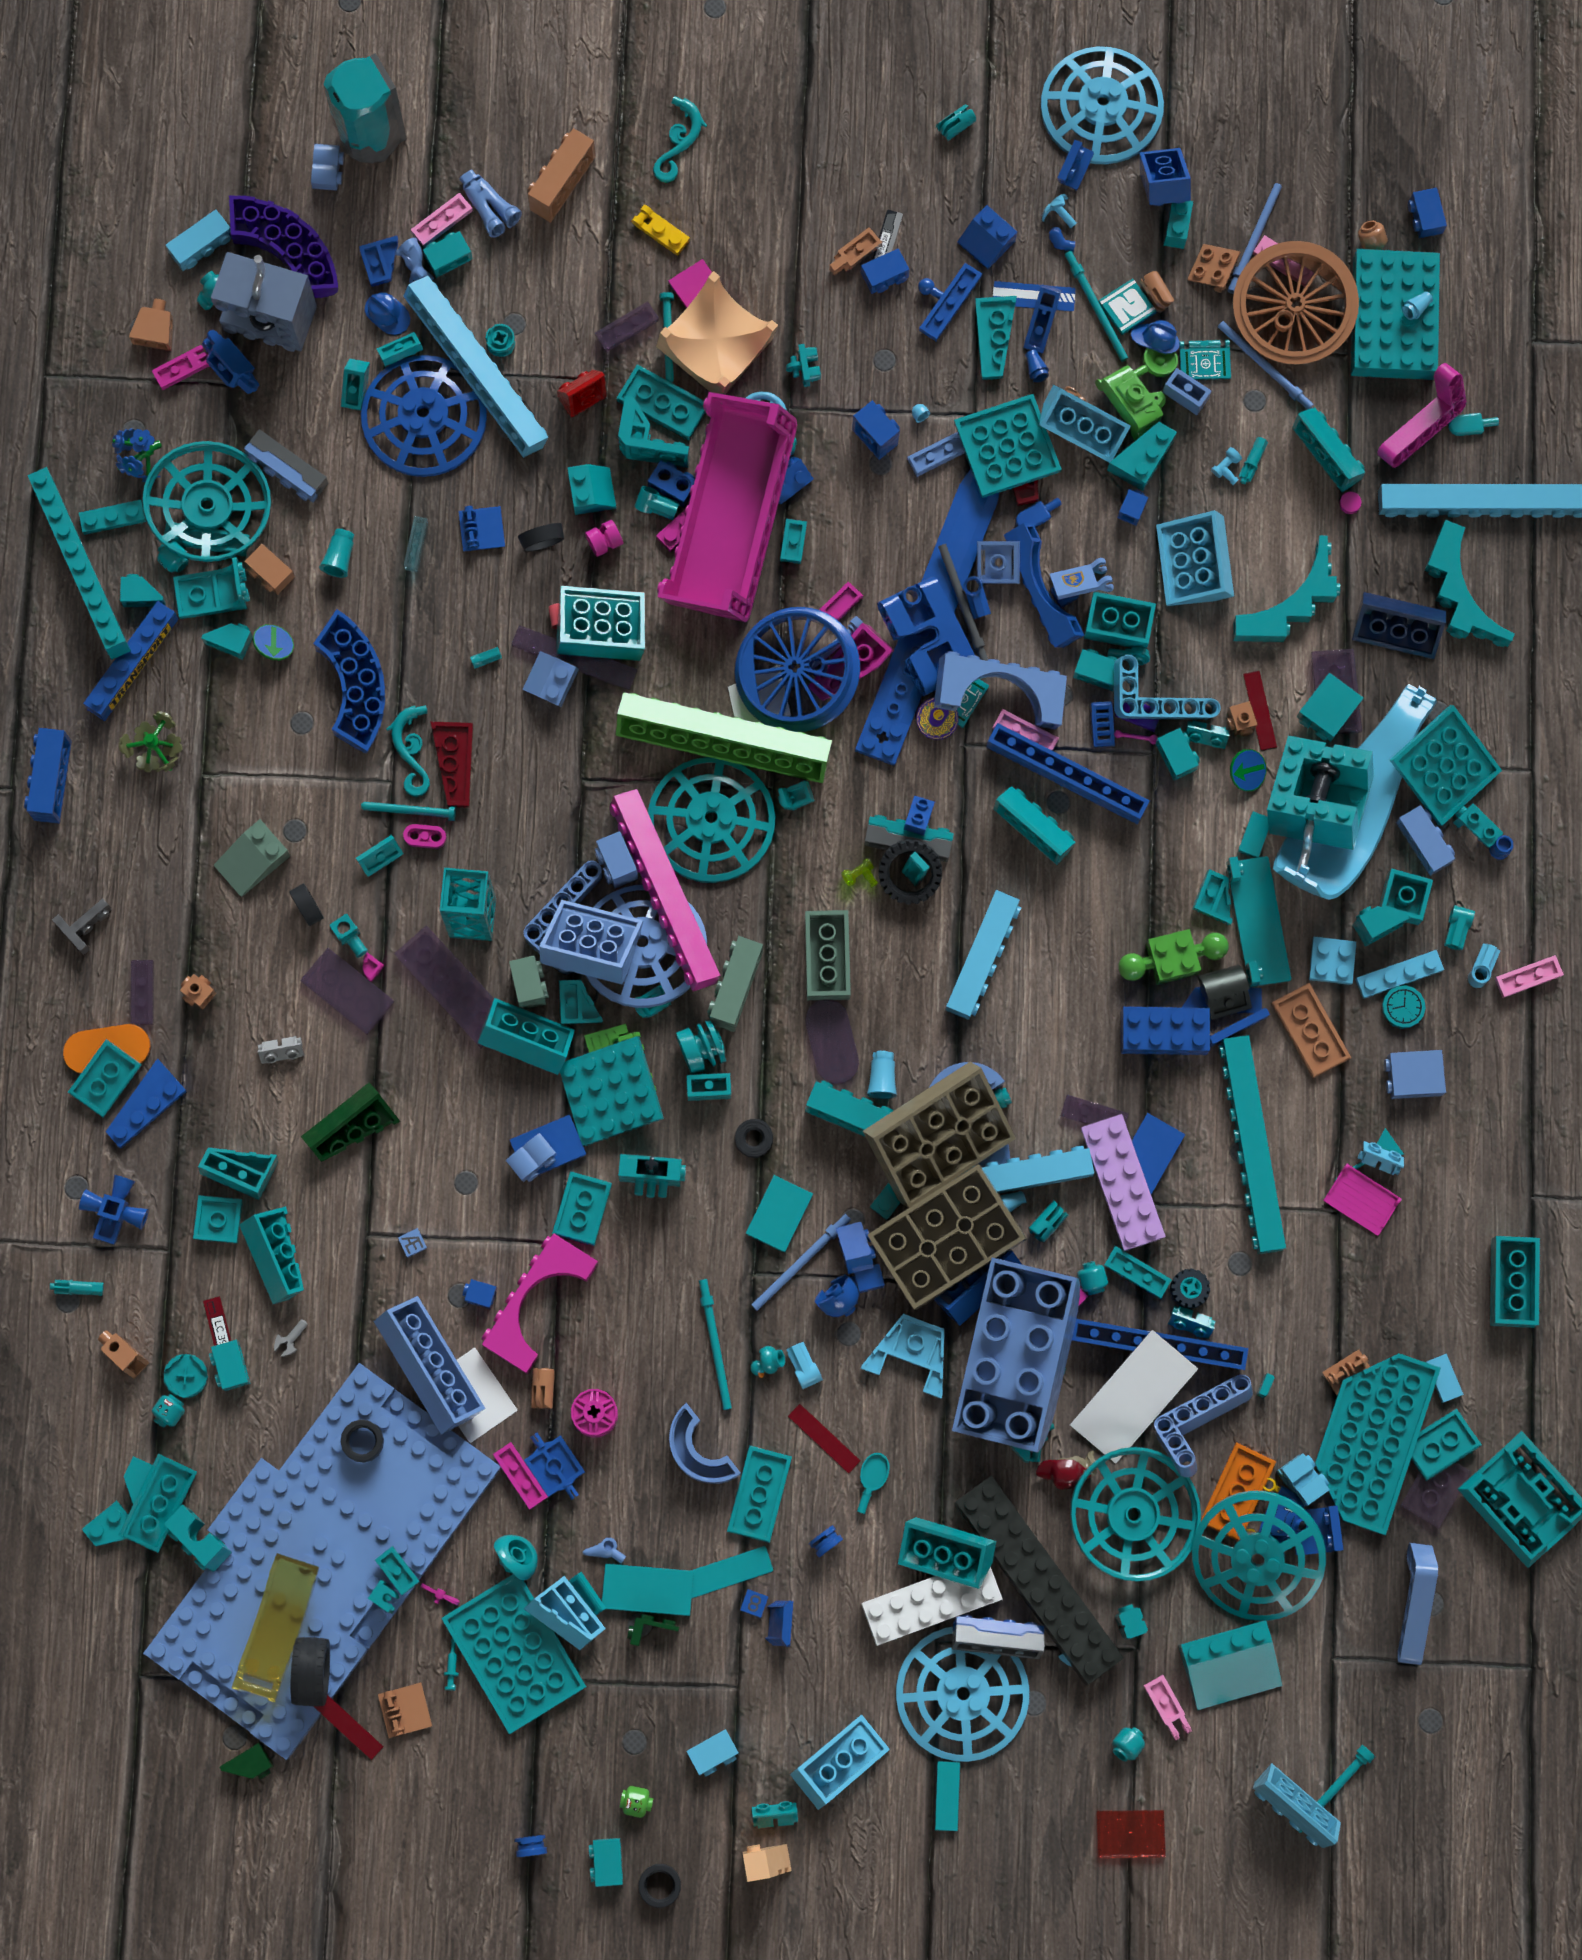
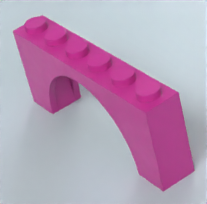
[481,1233,599,1374]

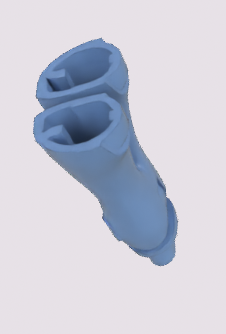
[459,170,522,238]

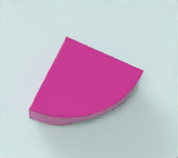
[363,952,384,983]

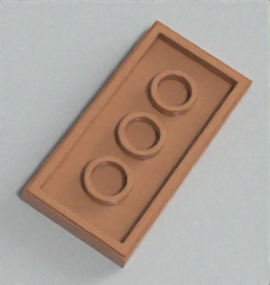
[1271,983,1351,1078]

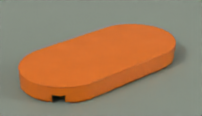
[63,1024,151,1074]

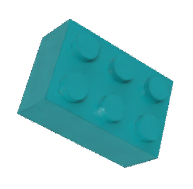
[1084,591,1156,649]

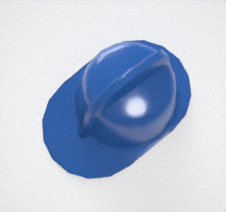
[365,292,410,335]
[1131,320,1180,354]

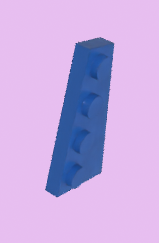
[106,1058,187,1149]

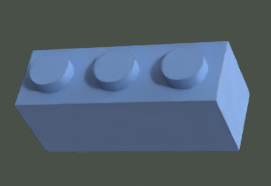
[1396,805,1455,876]

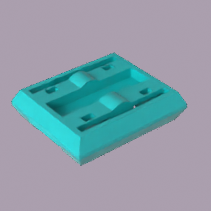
[1457,1431,1582,1568]

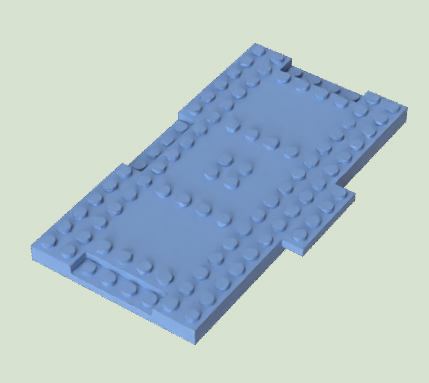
[144,1363,501,1760]

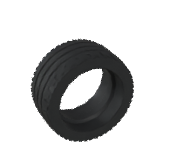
[290,1637,330,1706]

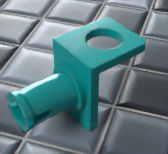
[330,914,368,958]

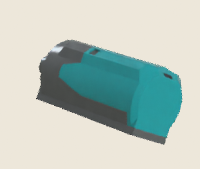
[324,53,407,163]

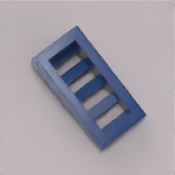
[1090,701,1115,748]

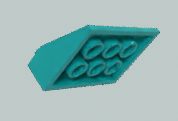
[557,586,645,661]
[1178,1620,1283,1710]

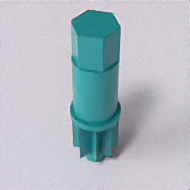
[1239,437,1268,484]
[50,1280,104,1296]

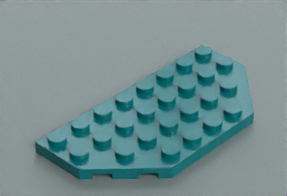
[1315,1353,1441,1535]

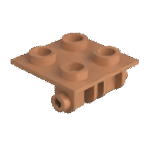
[1187,244,1241,293]
[1322,1350,1370,1395]
[378,1683,432,1738]

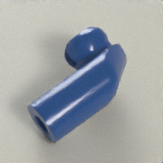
[1049,227,1075,252]

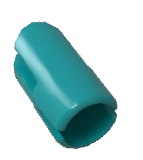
[935,104,976,141]
[1028,1200,1069,1243]

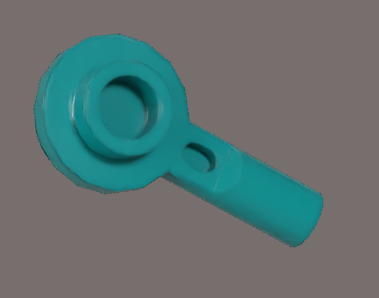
[1108,647,1150,665]

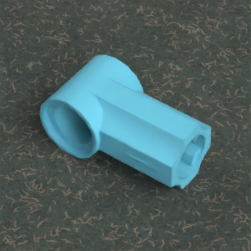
[1468,943,1500,988]
[786,1342,823,1389]

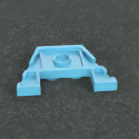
[861,1314,944,1399]

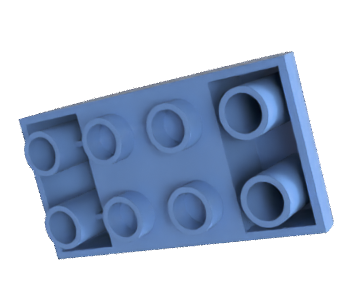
[952,1258,1080,1452]

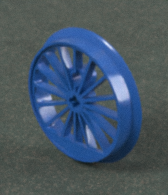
[735,607,860,732]

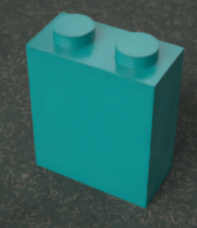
[1297,673,1364,742]

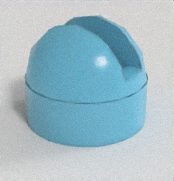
[912,404,930,423]

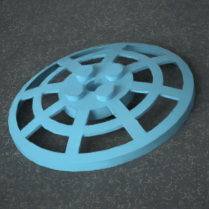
[1041,46,1164,164]
[896,1627,1029,1762]

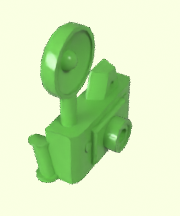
[1095,348,1178,440]

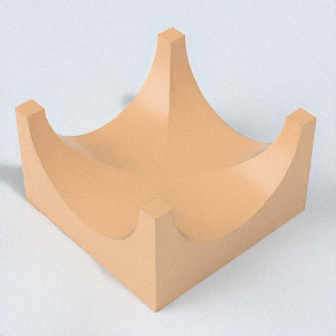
[656,271,778,395]

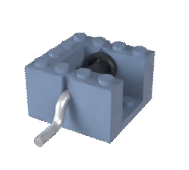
[211,252,317,352]

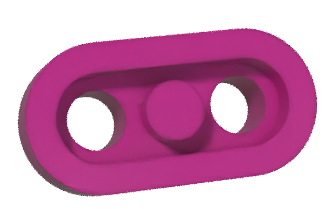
[403,824,447,849]

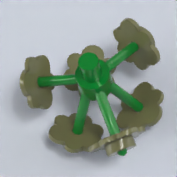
[119,711,182,772]

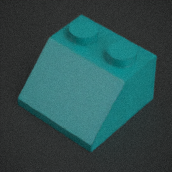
[567,464,617,515]
[1352,906,1409,947]

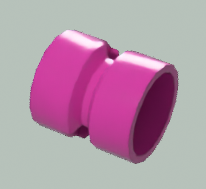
[585,520,623,557]

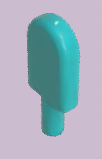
[1448,413,1499,436]

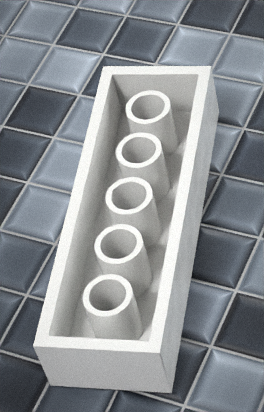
[861,1567,1002,1646]

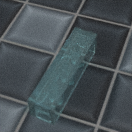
[404,516,428,572]

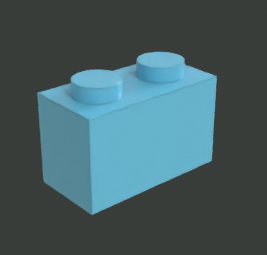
[687,1729,738,1777]

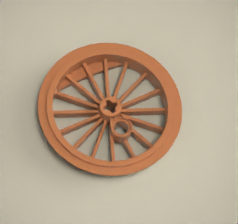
[1233,241,1359,364]

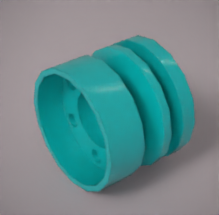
[676,1020,726,1075]

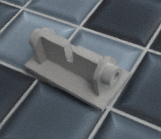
[258,1036,304,1064]

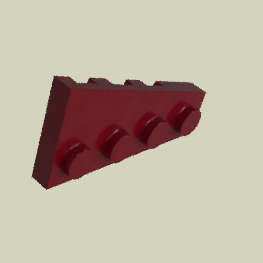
[430,721,473,808]

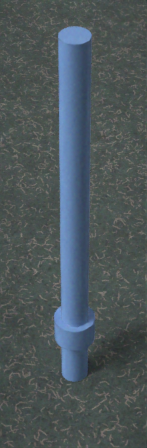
[1228,183,1282,294]
[1218,321,1314,410]
[751,1214,851,1311]

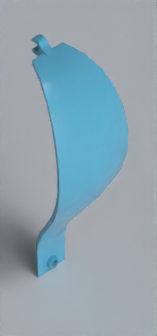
[1273,684,1437,900]

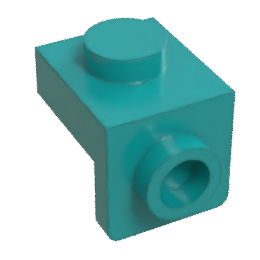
[778,781,815,810]
[635,986,671,1018]

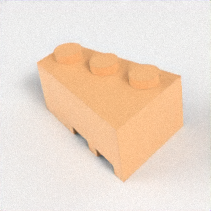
[743,1844,791,1882]

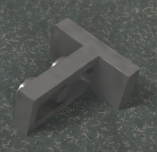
[52,898,112,955]

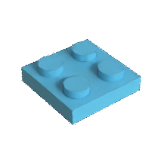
[1309,937,1356,985]

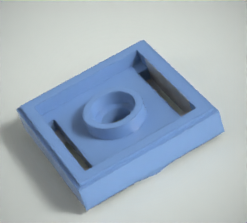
[977,541,1020,584]

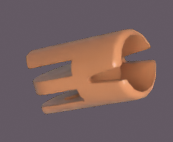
[1140,271,1175,313]
[531,1368,555,1409]

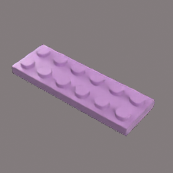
[1080,1114,1166,1251]

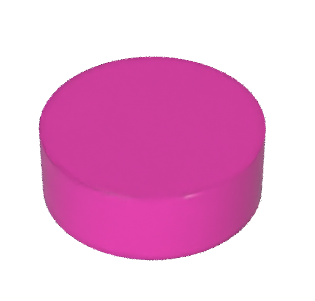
[1340,492,1361,514]

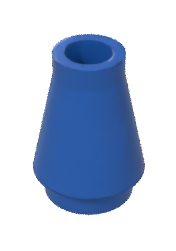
[1025,350,1049,382]

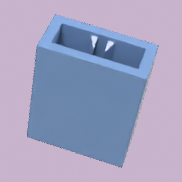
[1384,1050,1446,1099]

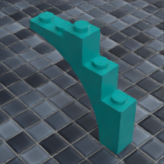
[1424,520,1515,647]
[1233,535,1340,642]

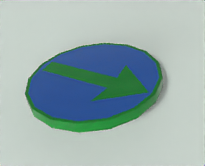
[252,624,294,661]
[1230,749,1266,791]

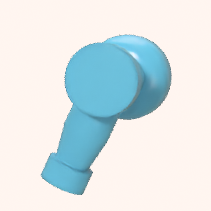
[1211,447,1242,485]

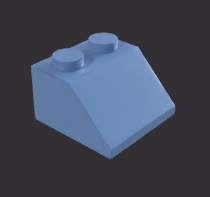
[523,651,579,707]

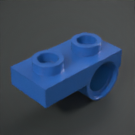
[903,796,935,836]

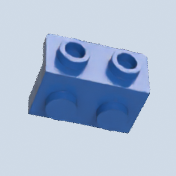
[779,457,814,504]

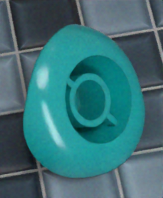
[494,1535,538,1580]

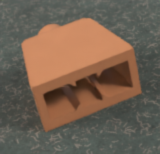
[129,299,173,351]
[98,1330,149,1379]

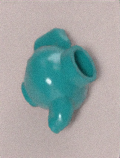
[197,271,219,310]

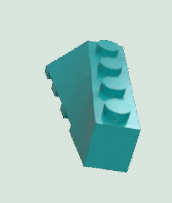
[239,1206,304,1304]

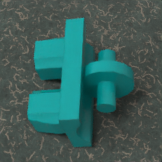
[786,344,821,387]

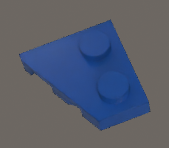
[359,236,399,287]

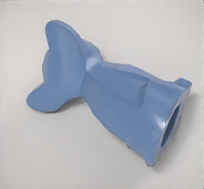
[395,238,434,284]

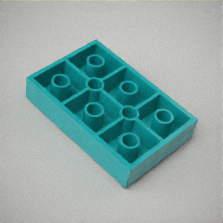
[1351,249,1440,380]

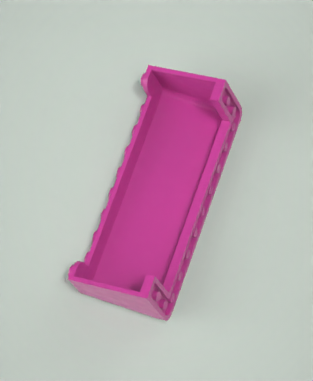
[657,392,797,622]

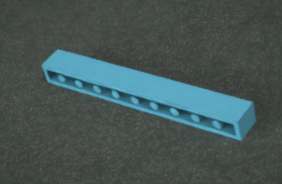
[403,276,548,458]
[1378,484,1582,518]

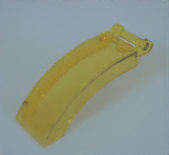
[232,1553,319,1703]

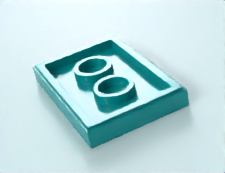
[68,1039,142,1117]
[552,1171,612,1246]
[746,1175,813,1253]
[1411,1408,1482,1481]

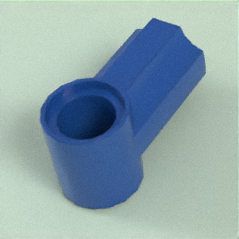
[963,576,991,619]

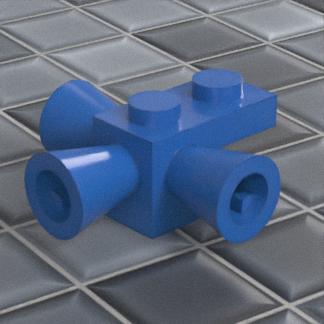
[79,1175,149,1245]

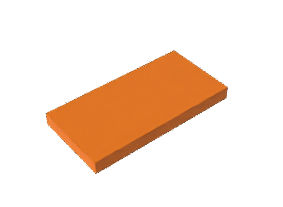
[1201,1442,1276,1541]

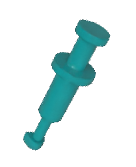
[444,1638,459,1691]

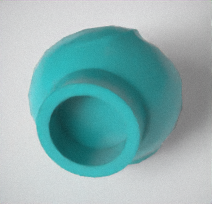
[751,1346,785,1378]

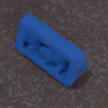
[1057,140,1094,190]

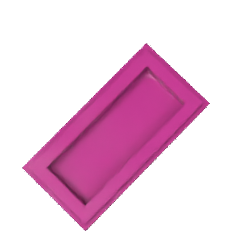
[819,582,863,621]

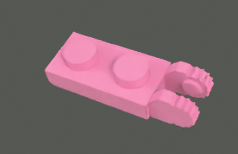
[1143,1675,1192,1740]

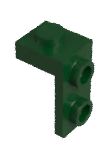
[627,1614,680,1646]

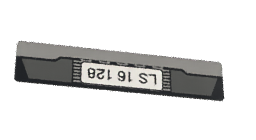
[872,210,903,260]

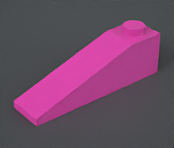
[808,623,893,701]

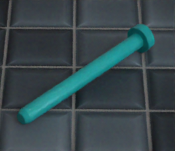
[659,292,674,383]
[361,802,456,821]

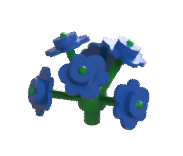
[112,428,162,482]

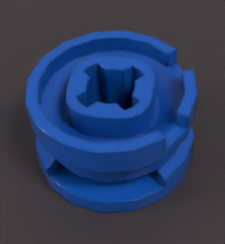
[808,1525,843,1558]
[514,1835,547,1857]

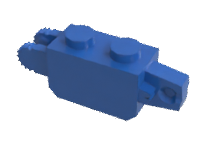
[202,330,259,394]

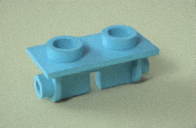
[1358,1141,1404,1175]

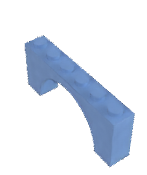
[934,652,1067,730]

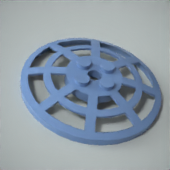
[585,885,707,1008]

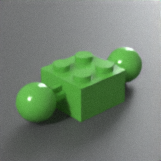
[1118,929,1229,985]

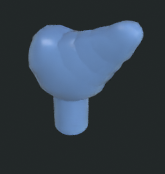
[583,1538,626,1564]

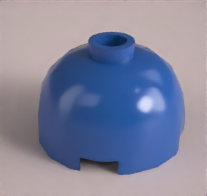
[815,1275,859,1317]

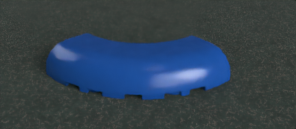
[313,609,385,753]

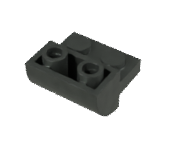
[1198,965,1252,1020]

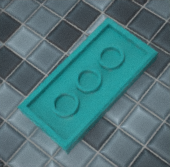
[616,364,706,440]
[727,1445,792,1543]
[119,1454,197,1553]
[602,1564,694,1616]

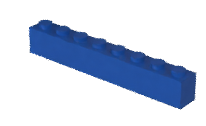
[986,723,1150,825]
[1072,1319,1249,1370]

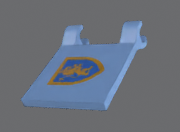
[1050,558,1114,600]

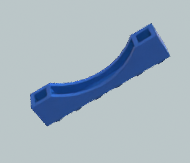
[1004,523,1084,648]

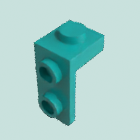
[1453,803,1503,848]

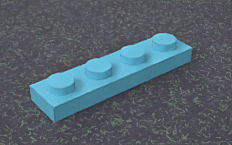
[1355,950,1444,999]

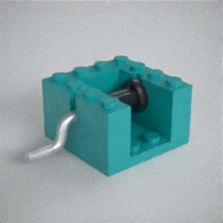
[1267,736,1374,872]

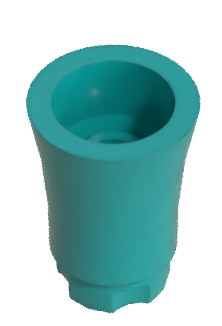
[319,528,354,578]

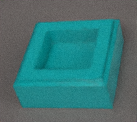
[1256,1373,1275,1398]

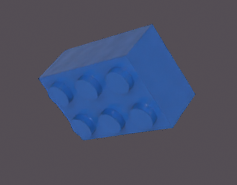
[1139,148,1191,206]

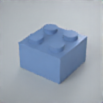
[594,831,638,889]

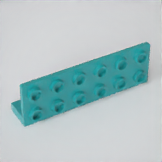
[1226,856,1291,988]

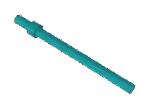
[1065,251,1128,362]
[699,1279,732,1410]

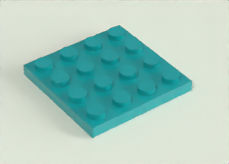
[954,394,1062,498]
[1390,705,1502,826]
[560,1036,664,1146]

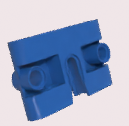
[877,576,975,696]

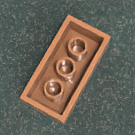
[527,128,596,223]

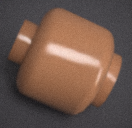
[1358,220,1388,250]

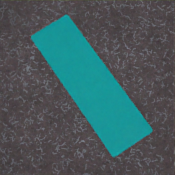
[690,1546,773,1598]

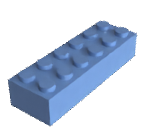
[374,1296,486,1434]

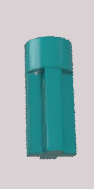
[470,647,502,669]

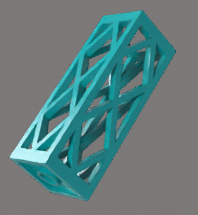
[440,868,496,941]

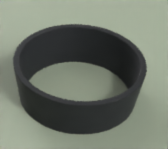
[518,523,564,552]

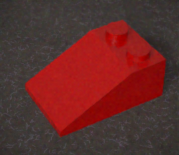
[557,370,607,418]

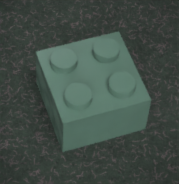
[509,956,549,1010]

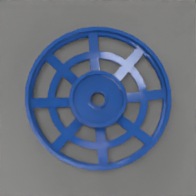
[361,355,487,477]

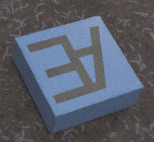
[398,1228,427,1258]

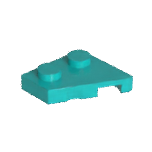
[1192,869,1232,925]
[559,980,603,1024]
[82,1500,128,1547]

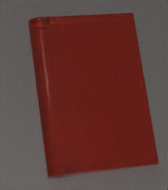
[1097,1810,1166,1858]

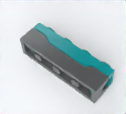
[864,815,954,862]

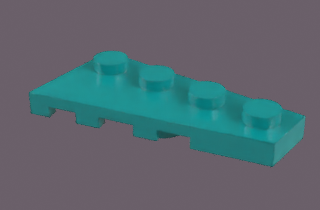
[975,296,1017,380]

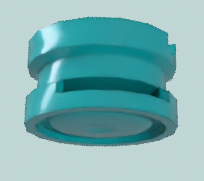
[485,324,516,357]

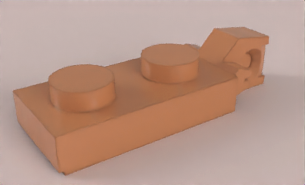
[829,227,883,276]

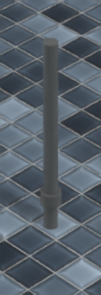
[938,544,988,661]

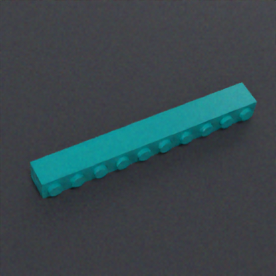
[27,467,131,660]
[1218,1035,1286,1255]

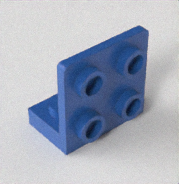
[1294,1506,1343,1556]

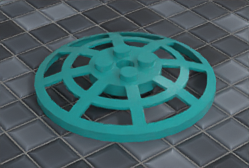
[143,441,271,562]
[648,757,775,883]
[1070,1447,1201,1581]
[1192,1491,1326,1621]

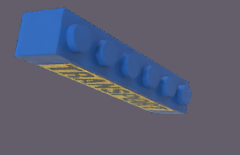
[83,601,179,721]

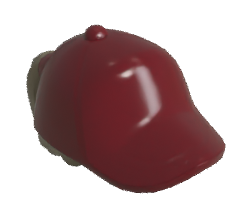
[1036,1451,1097,1490]

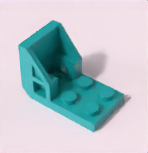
[618,396,690,468]

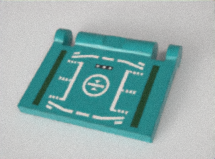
[1179,340,1231,380]
[934,679,989,728]

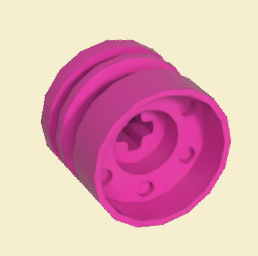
[571,1389,618,1438]

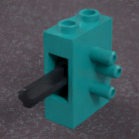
[618,1154,686,1198]

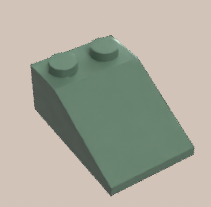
[214,819,290,897]

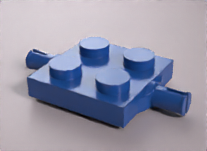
[524,1432,585,1500]

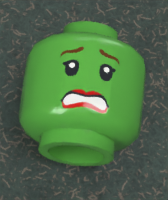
[619,1786,653,1818]

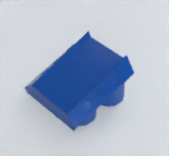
[765,1600,793,1647]

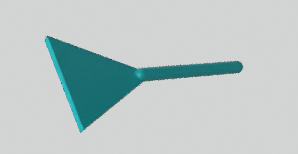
[1335,1128,1404,1180]

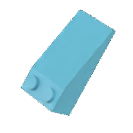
[790,1714,890,1810]

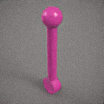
[1114,730,1158,744]

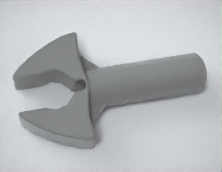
[274,1319,308,1357]

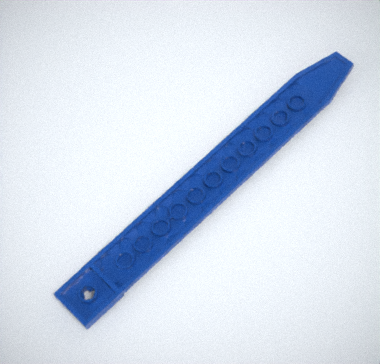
[855,469,999,766]

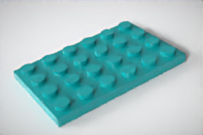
[441,1574,587,1734]

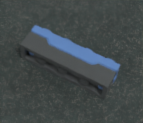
[244,429,329,503]

